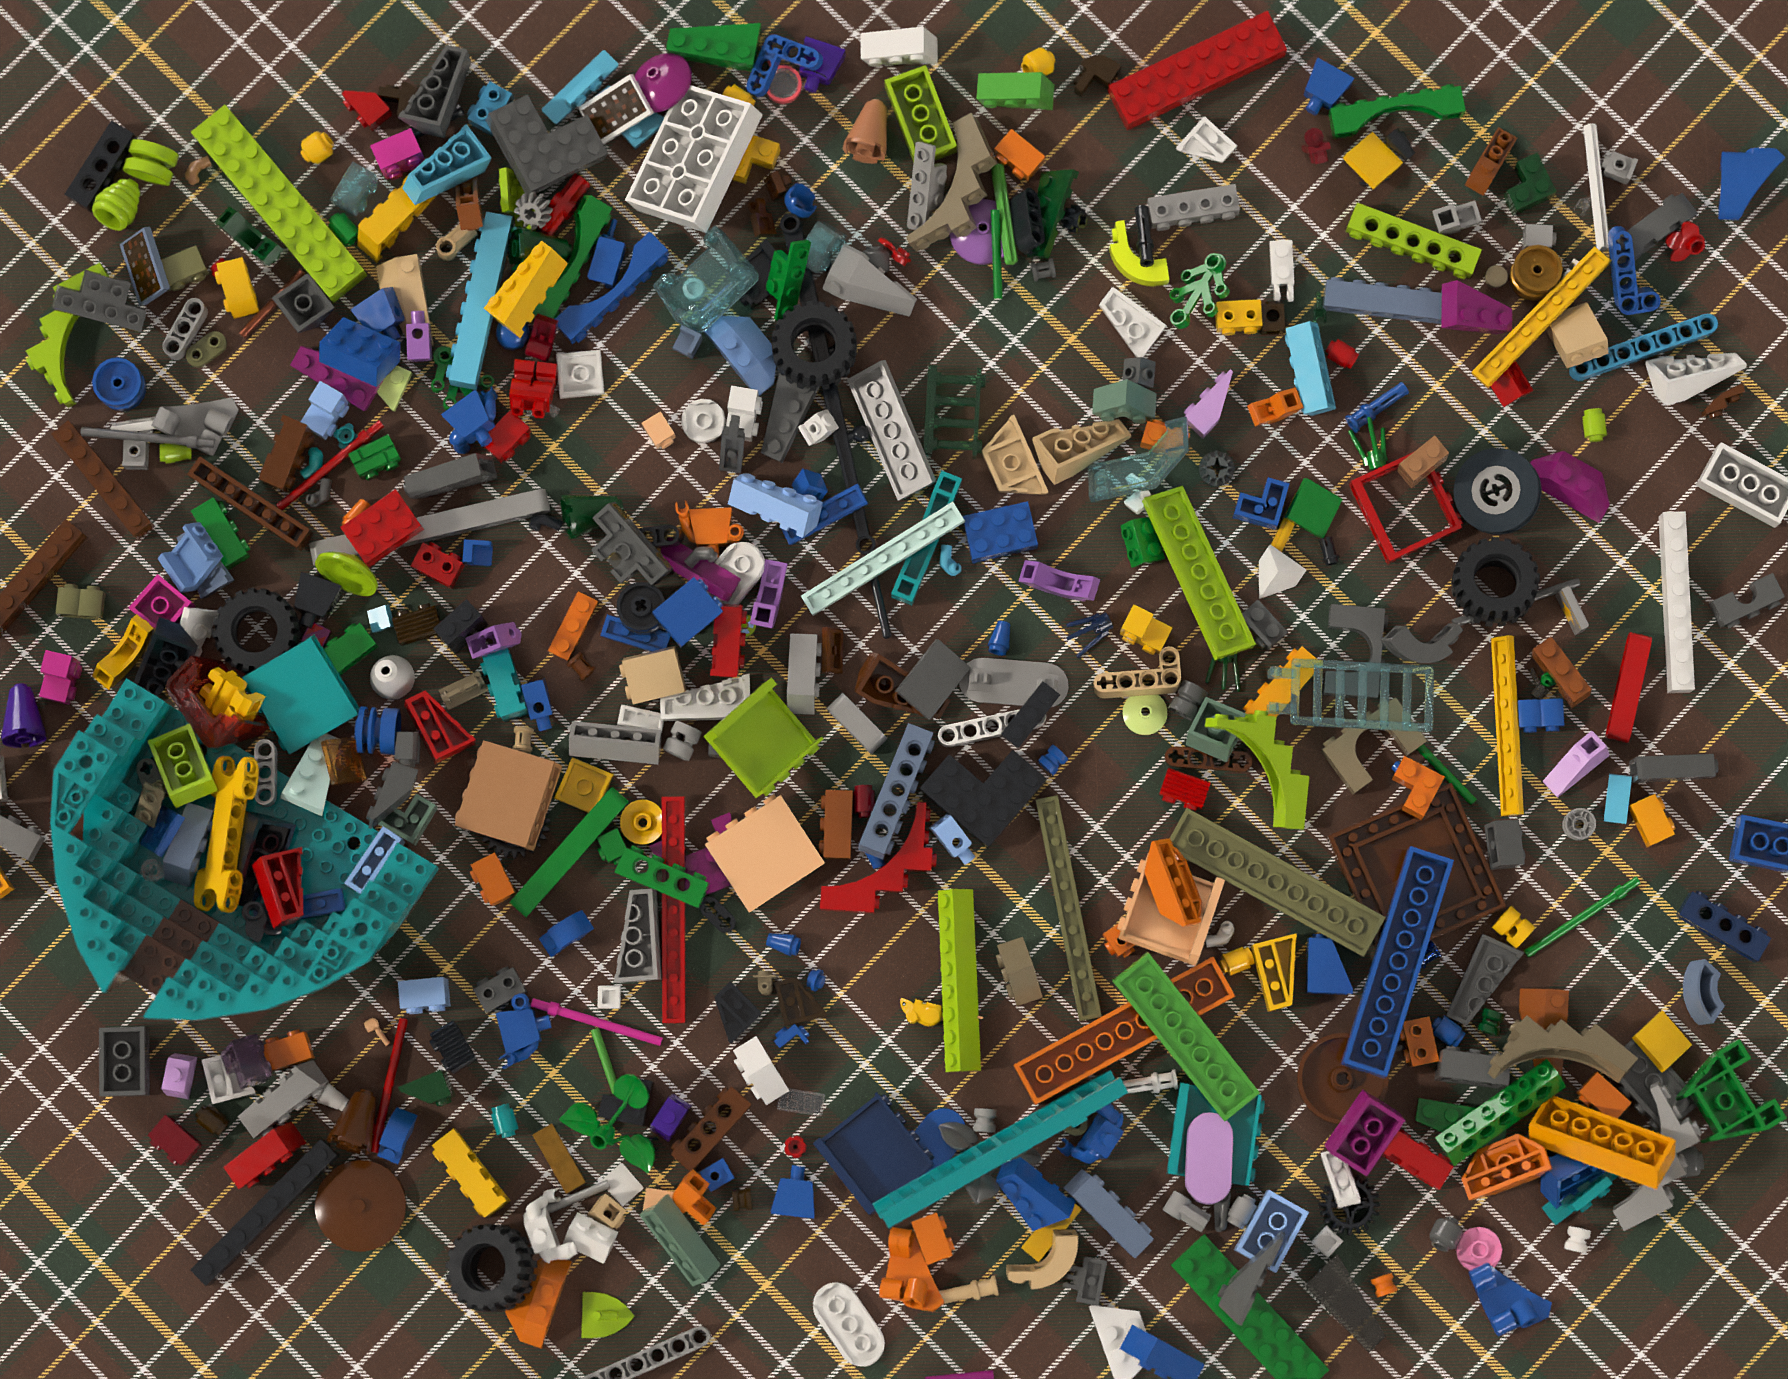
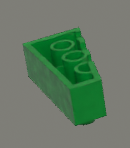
[666,23,762,72]

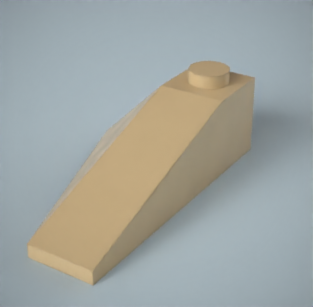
[376,254,434,346]
[1032,419,1131,485]

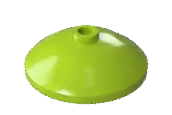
[315,551,378,596]

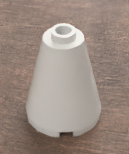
[370,655,415,700]

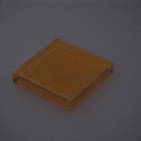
[321,737,367,785]

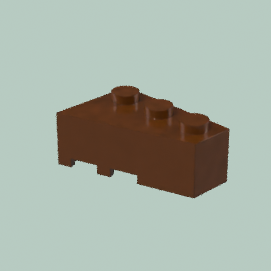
[258,415,314,493]

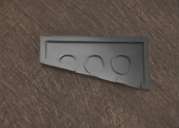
[761,373,820,463]
[1446,934,1524,1026]

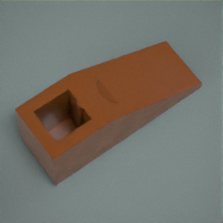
[1465,127,1517,196]

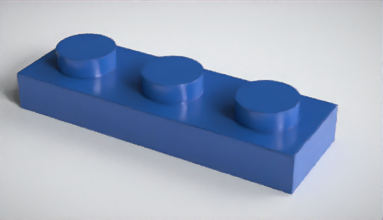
[600,614,671,652]

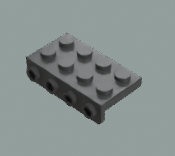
[1605,1039,1697,1133]

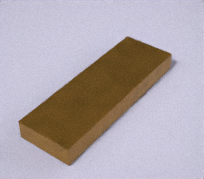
[533,1123,586,1194]

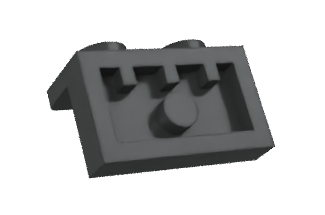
[1242,600,1288,651]

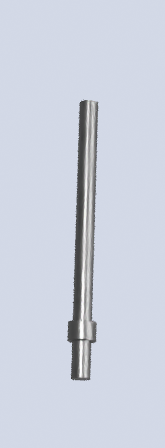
[81,427,216,449]

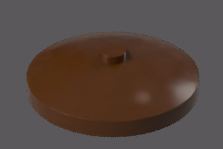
[1297,1033,1389,1124]
[315,1160,407,1252]

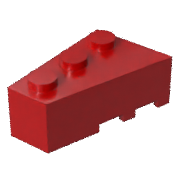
[710,603,747,677]
[404,691,476,764]
[223,1121,307,1189]

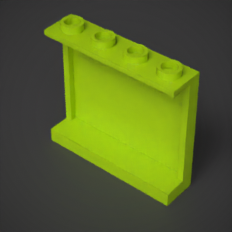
[703,677,823,798]

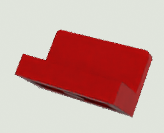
[1491,360,1533,407]

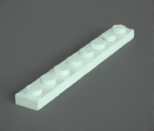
[801,502,965,616]

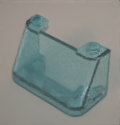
[653,226,759,333]

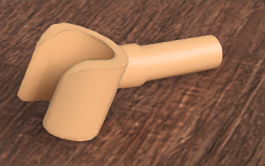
[364,1018,390,1046]

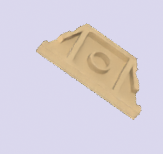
[982,415,1049,495]

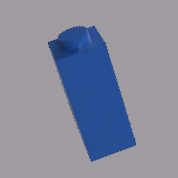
[1306,934,1353,995]

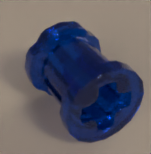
[1421,940,1442,970]

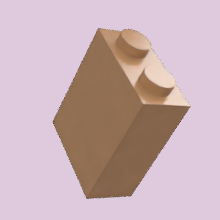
[1397,436,1449,488]

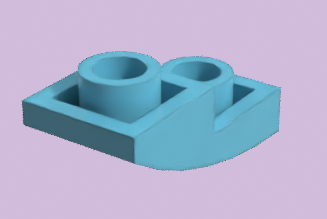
[1604,773,1632,824]

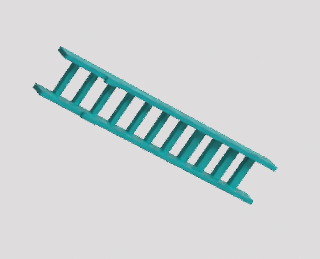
[872,1070,1128,1228]

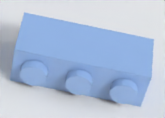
[345,827,405,894]

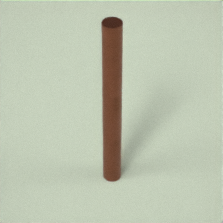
[239,269,306,339]

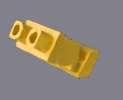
[199,667,266,734]

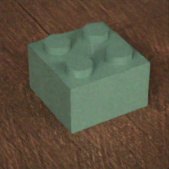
[1186,697,1246,762]

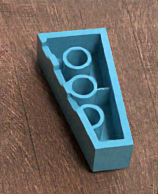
[403,124,491,205]

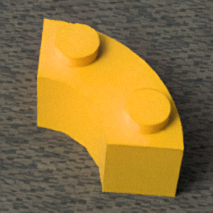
[215,257,259,319]

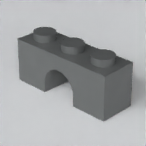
[1709,573,1785,629]

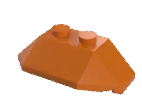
[1144,838,1202,927]
[1461,1134,1552,1201]
[505,1258,572,1349]

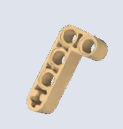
[1093,646,1181,698]

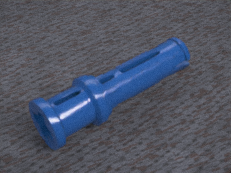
[1345,382,1409,433]

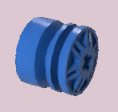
[355,706,401,755]

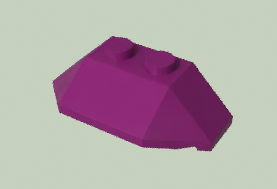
[1530,451,1610,523]

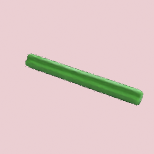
[991,163,1018,265]

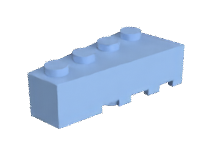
[728,473,823,538]

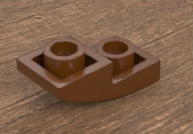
[1701,384,1745,419]

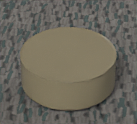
[1485,265,1508,289]

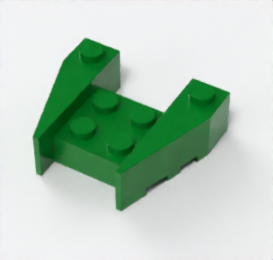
[1675,1039,1787,1144]

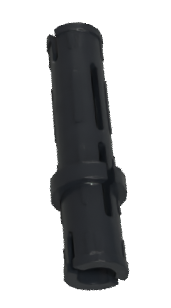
[1134,205,1154,267]

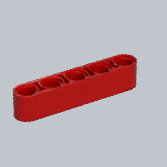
[1605,632,1652,743]

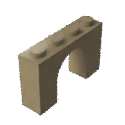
[1321,697,1427,795]

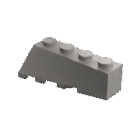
[238,1060,329,1138]

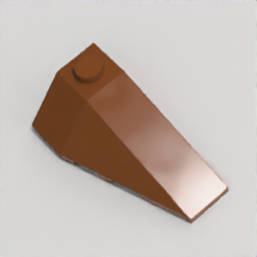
[1519,989,1569,1078]

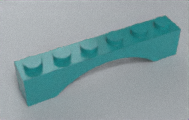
[891,470,962,606]

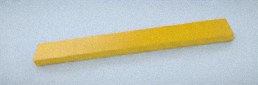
[1472,246,1611,388]
[1491,635,1524,816]

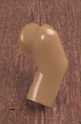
[185,155,212,185]

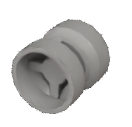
[973,1108,997,1133]

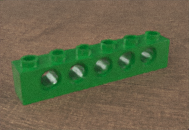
[1435,1059,1566,1166]

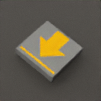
[1555,586,1589,635]

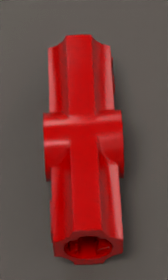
[537,173,591,236]

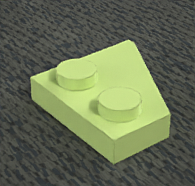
[377,366,412,412]

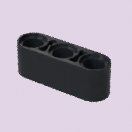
[1010,188,1045,254]
[639,525,684,549]

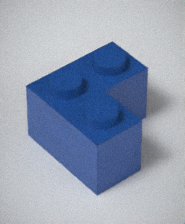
[1233,477,1290,530]

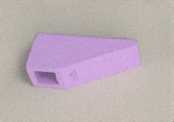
[1183,369,1233,439]
[1543,731,1610,798]

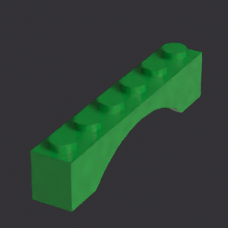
[1328,84,1466,140]
[533,195,612,319]

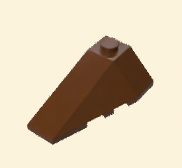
[854,652,951,720]

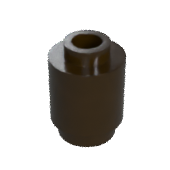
[195,1104,230,1136]

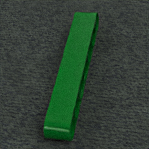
[509,786,629,918]

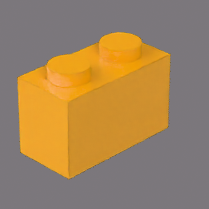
[1628,794,1675,847]

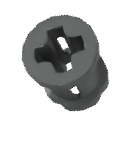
[1031,258,1056,282]

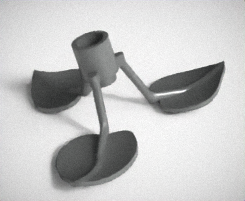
[938,1122,1042,1205]

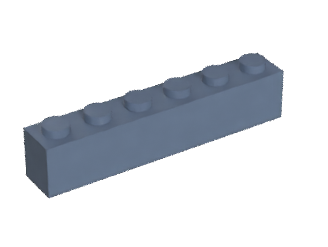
[1322,277,1442,324]

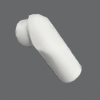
[1205,921,1234,948]

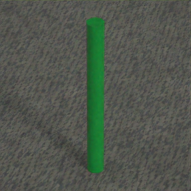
[991,209,1003,299]
[1416,744,1477,805]

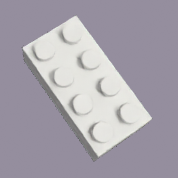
[1696,442,1788,528]

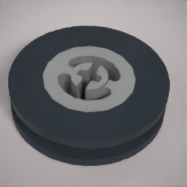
[1454,448,1542,535]

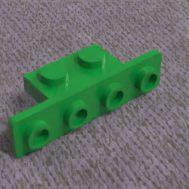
[766,240,811,321]

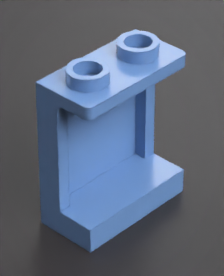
[157,522,223,593]

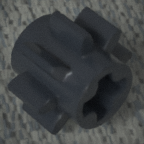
[1061,204,1088,233]

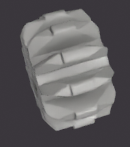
[514,191,553,230]

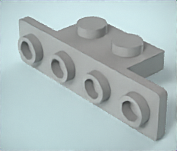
[907,142,947,230]

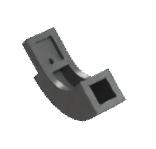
[1381,623,1463,663]

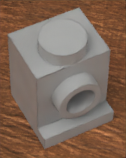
[1601,151,1638,185]
[122,440,149,470]

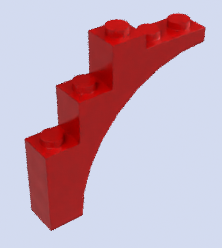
[820,802,937,914]

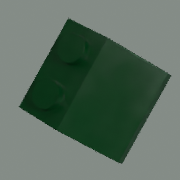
[398,1069,456,1107]

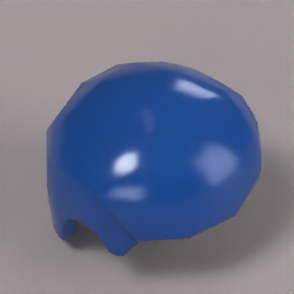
[784,183,817,218]
[496,322,530,351]

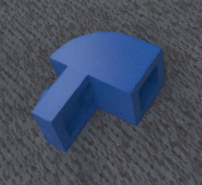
[539,910,594,957]
[377,1107,418,1164]

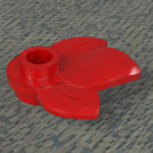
[1665,221,1705,262]
[878,238,911,266]

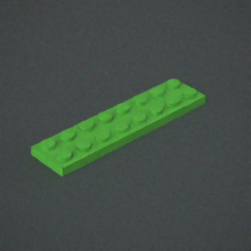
[1112,952,1260,1121]

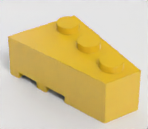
[1251,933,1297,1012]

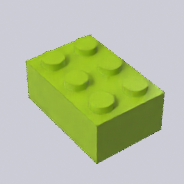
[148,723,218,808]

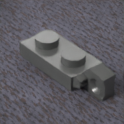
[719,415,745,473]

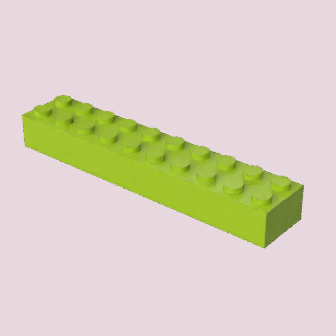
[191,105,367,303]

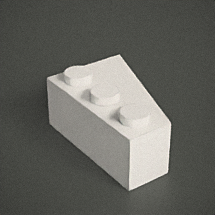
[861,27,938,67]

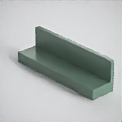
[639,1194,720,1286]

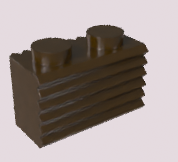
[392,603,441,646]

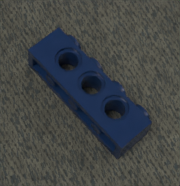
[1675,891,1772,963]

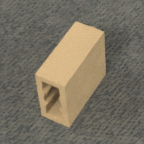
[1546,302,1609,368]
[619,646,687,704]

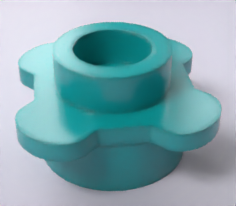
[333,423,358,449]

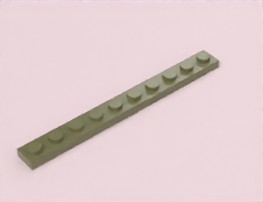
[1035,795,1102,1021]

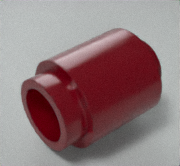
[853,785,876,818]

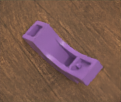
[750,559,788,628]
[1019,560,1100,602]

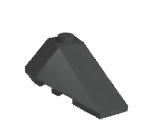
[1217,1231,1285,1326]

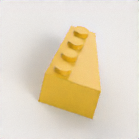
[484,241,568,338]
[432,1128,510,1218]

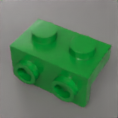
[1121,517,1165,568]

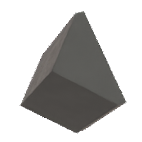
[272,273,334,333]

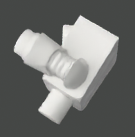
[524,1188,578,1263]

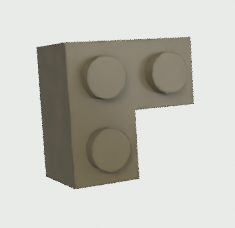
[996,937,1043,1006]

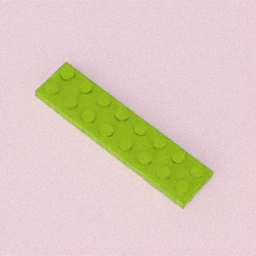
[1142,486,1256,660]

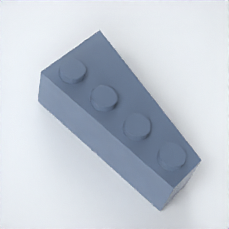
[1063,1169,1154,1258]

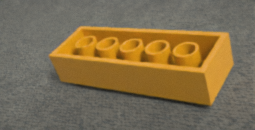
[1529,1096,1676,1190]

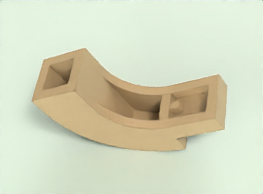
[1006,1230,1078,1289]

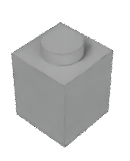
[1522,224,1556,250]

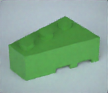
[977,72,1054,110]

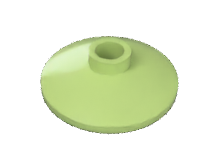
[1123,695,1167,735]

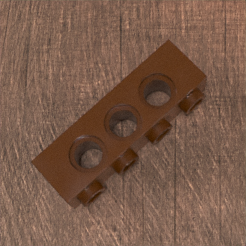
[671,1086,752,1172]

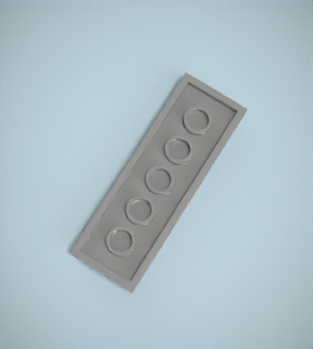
[847,360,937,501]

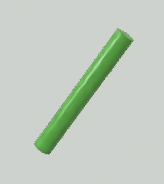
[591,1028,617,1095]

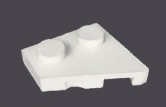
[1176,116,1237,163]
[202,1054,255,1104]

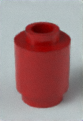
[1325,339,1359,369]

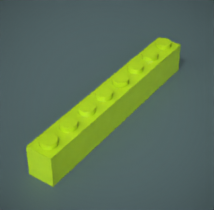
[938,889,981,1072]

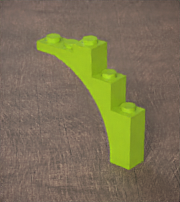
[26,262,110,408]
[1205,710,1309,830]

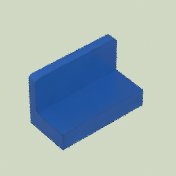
[587,237,626,289]

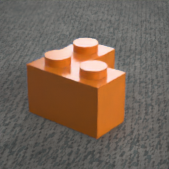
[1392,756,1444,820]

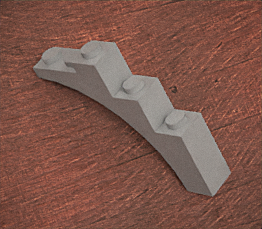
[1613,1081,1702,1231]

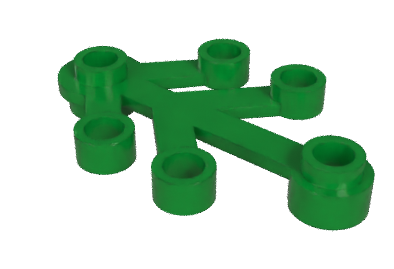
[1169,253,1230,329]
[431,346,494,410]

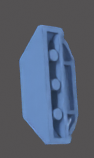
[702,316,776,396]

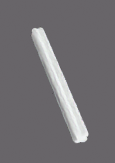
[1584,124,1609,251]

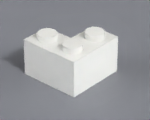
[726,386,763,442]
[733,1036,789,1105]

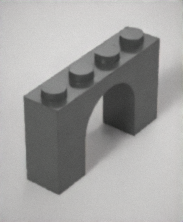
[1322,604,1388,700]

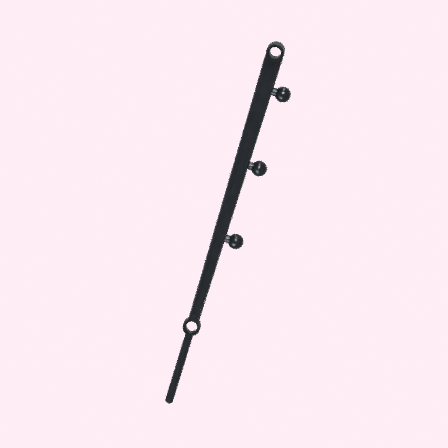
[780,213,892,639]

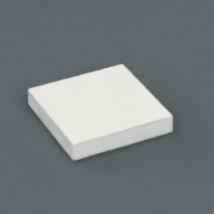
[556,350,605,399]

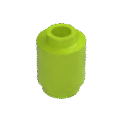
[1582,408,1607,442]

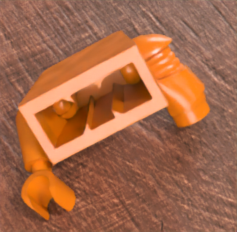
[675,500,744,559]

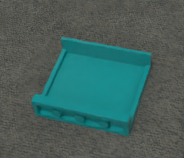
[242,634,360,754]
[1166,1083,1265,1186]

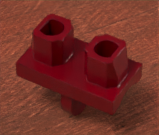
[1301,128,1331,165]

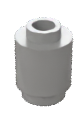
[1227,1194,1258,1230]

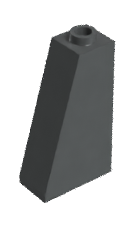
[403,453,498,500]
[1629,754,1718,784]

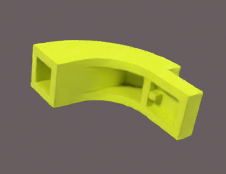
[1109,220,1169,286]

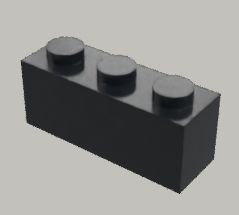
[1000,681,1060,749]

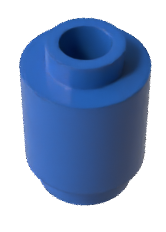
[1431,1015,1465,1047]

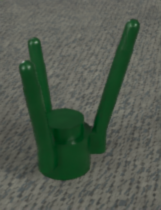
[1205,653,1241,692]

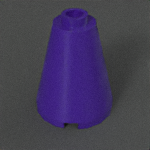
[1,683,47,748]

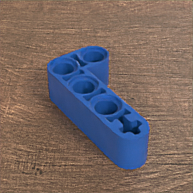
[1608,226,1661,315]

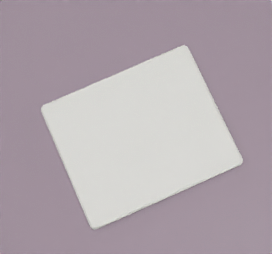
[601,1163,643,1206]

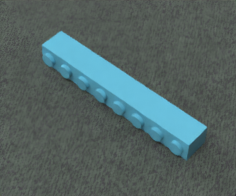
[446,212,514,390]

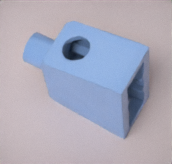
[929,814,975,865]

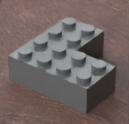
[486,94,608,194]

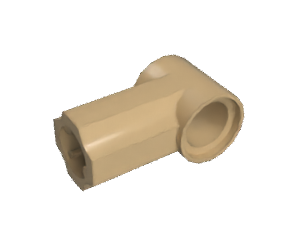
[436,224,478,261]

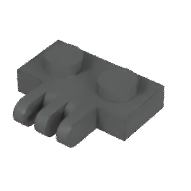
[1063,1256,1107,1306]

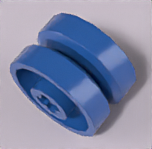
[92,357,147,412]

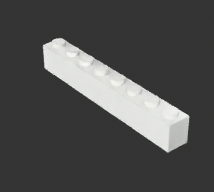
[1659,512,1695,693]

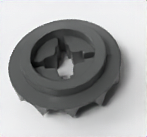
[1199,451,1235,486]

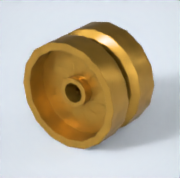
[1509,245,1563,301]

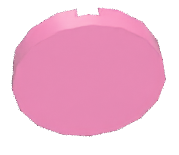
[1456,1227,1502,1270]

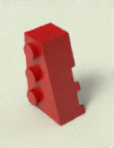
[252,847,303,929]
[1381,1129,1454,1190]

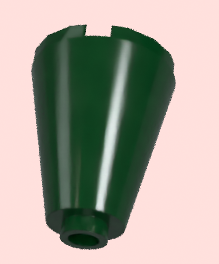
[508,226,572,270]
[560,495,624,539]

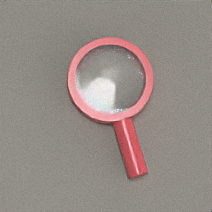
[761,47,802,104]

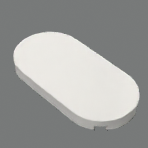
[706,542,765,621]
[813,1282,885,1366]

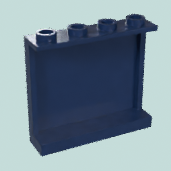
[813,1092,935,1216]

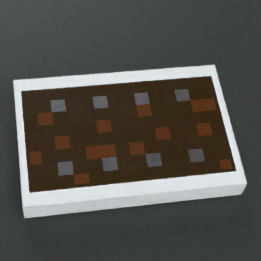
[578,74,654,144]

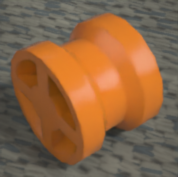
[1371,1273,1398,1297]

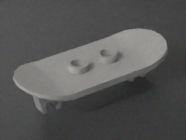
[959,658,1069,707]

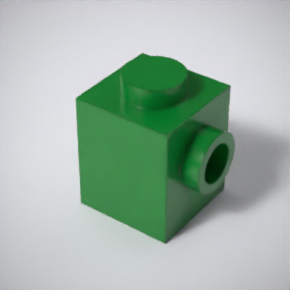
[597,829,627,865]

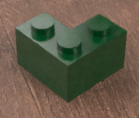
[1503,152,1557,216]

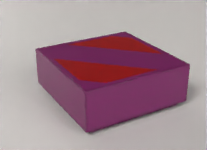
[301,622,332,648]

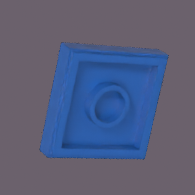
[140,805,185,857]

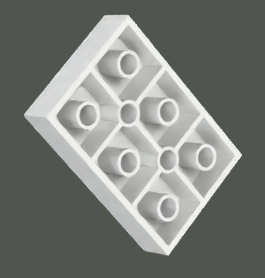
[625,85,763,233]

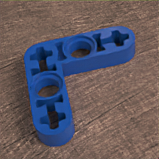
[746,35,823,97]

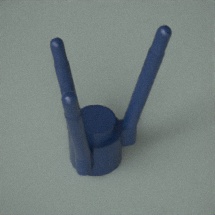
[1066,612,1113,658]

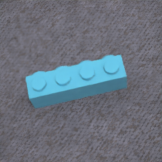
[1285,321,1336,416]

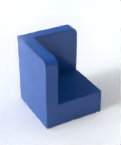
[792,469,828,501]
[463,540,493,566]

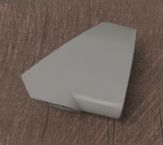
[151,397,239,456]

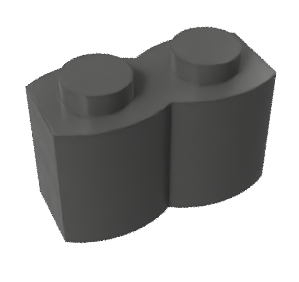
[394,732,421,768]

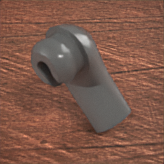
[306,478,332,507]

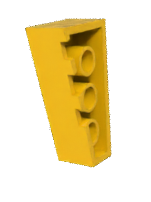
[357,176,437,263]

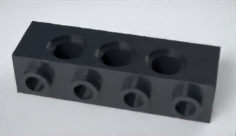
[64,120,137,213]

